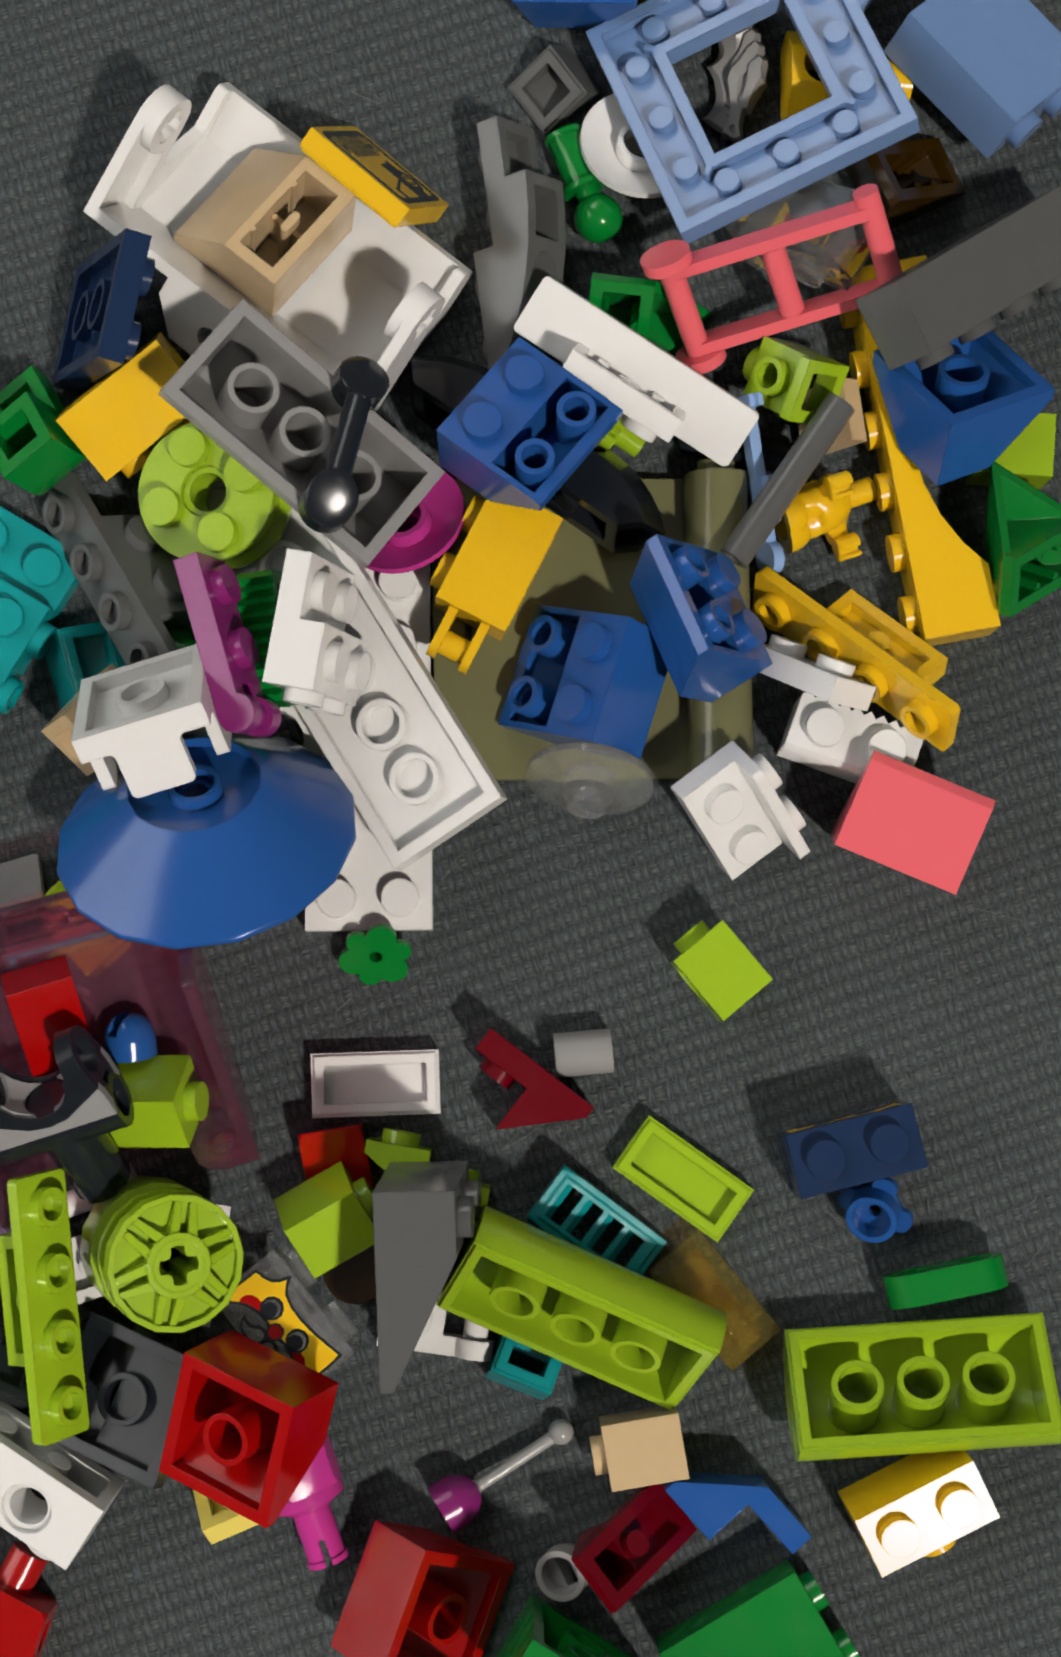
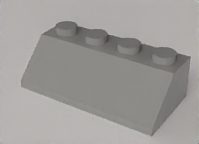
[158,298,445,569]

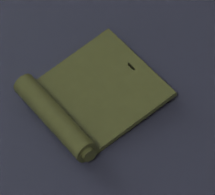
[432,458,754,781]

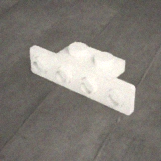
[514,276,759,467]

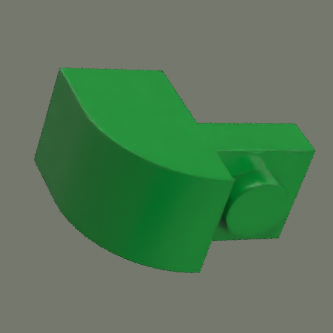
[0,365,87,496]

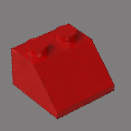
[159,1329,339,1528]
[330,1520,515,1657]

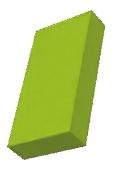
[612,1115,754,1243]

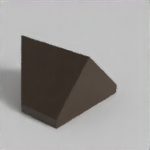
[845,138,966,230]

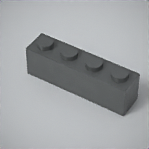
[855,186,1061,371]

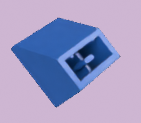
[436,337,623,511]
[629,534,773,703]
[498,604,668,764]

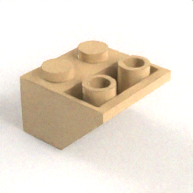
[174,148,356,317]

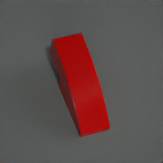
[0,955,91,1077]

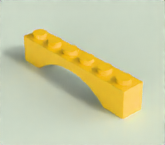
[839,255,1001,646]

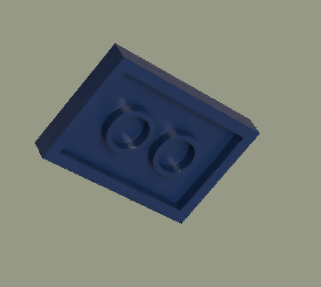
[52,228,155,393]

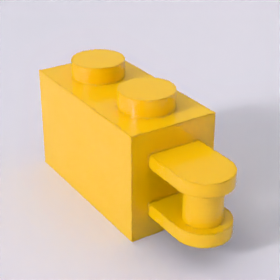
[426,494,563,675]

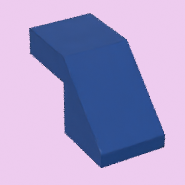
[663,1471,812,1554]

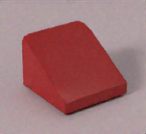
[297,1123,374,1187]

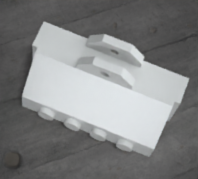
[83,82,473,411]

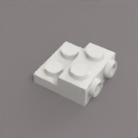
[262,548,371,716]

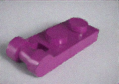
[173,552,281,738]

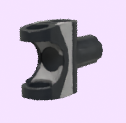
[0,1025,134,1204]

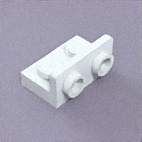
[671,740,810,881]

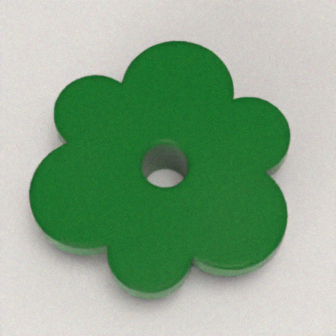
[339,924,411,985]

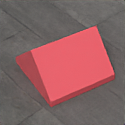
[830,750,995,895]

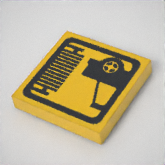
[299,126,449,228]

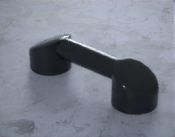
[298,356,390,533]

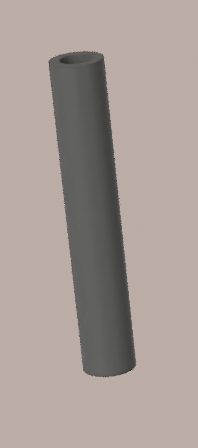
[720,393,855,569]

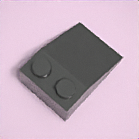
[372,1161,481,1394]

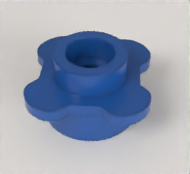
[838,1177,913,1243]

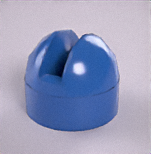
[103,1012,158,1063]

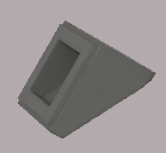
[508,44,603,135]

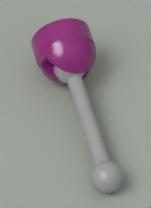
[427,1419,574,1533]

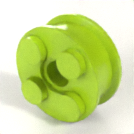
[138,422,292,570]

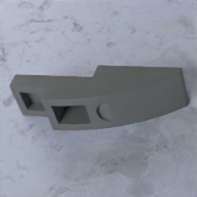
[473,115,566,370]

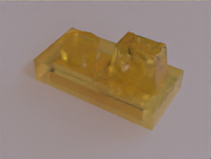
[648,1228,781,1371]

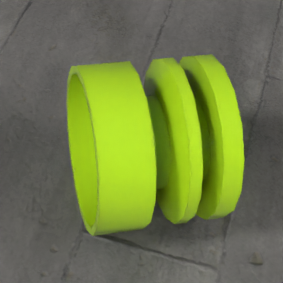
[80,1176,244,1333]

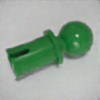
[545,123,623,243]

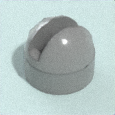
[535,1543,588,1602]

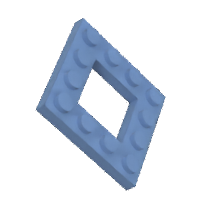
[585,0,920,244]

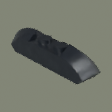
[409,355,665,554]

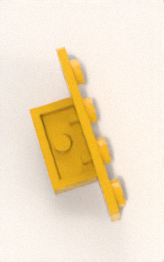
[752,566,961,752]

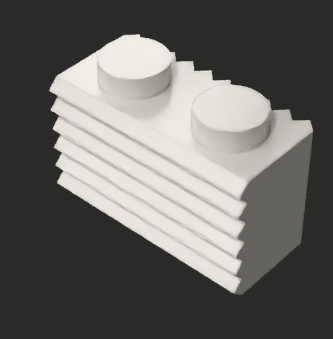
[777,692,924,783]

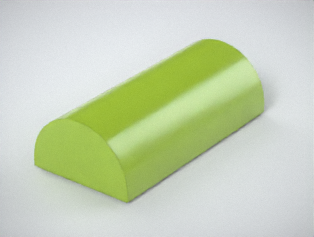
[436,1204,727,1410]
[783,1312,1061,1462]

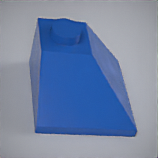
[872,330,1055,486]

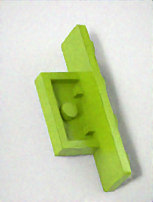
[0,1168,90,1446]

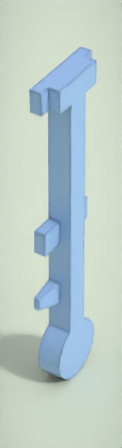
[738,392,785,573]

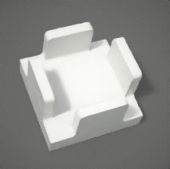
[71,644,232,798]

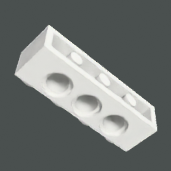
[0,1401,125,1570]

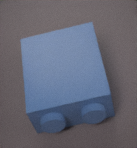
[884,0,1061,159]

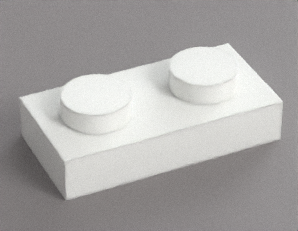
[759,634,876,712]

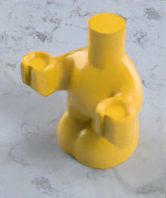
[774,470,877,562]

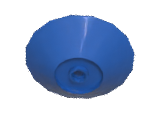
[57,733,356,950]

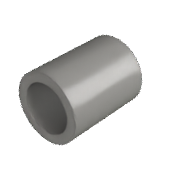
[553,1028,614,1078]

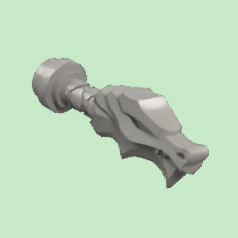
[701,25,769,144]

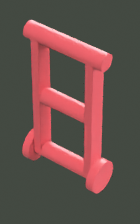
[640,184,903,374]

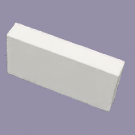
[310,1049,441,1118]

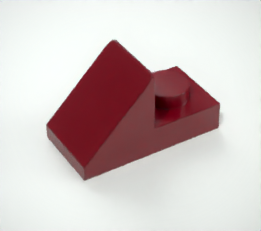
[475,1028,594,1130]
[571,1484,697,1614]

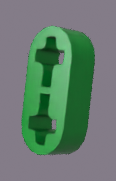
[882,1252,1009,1310]

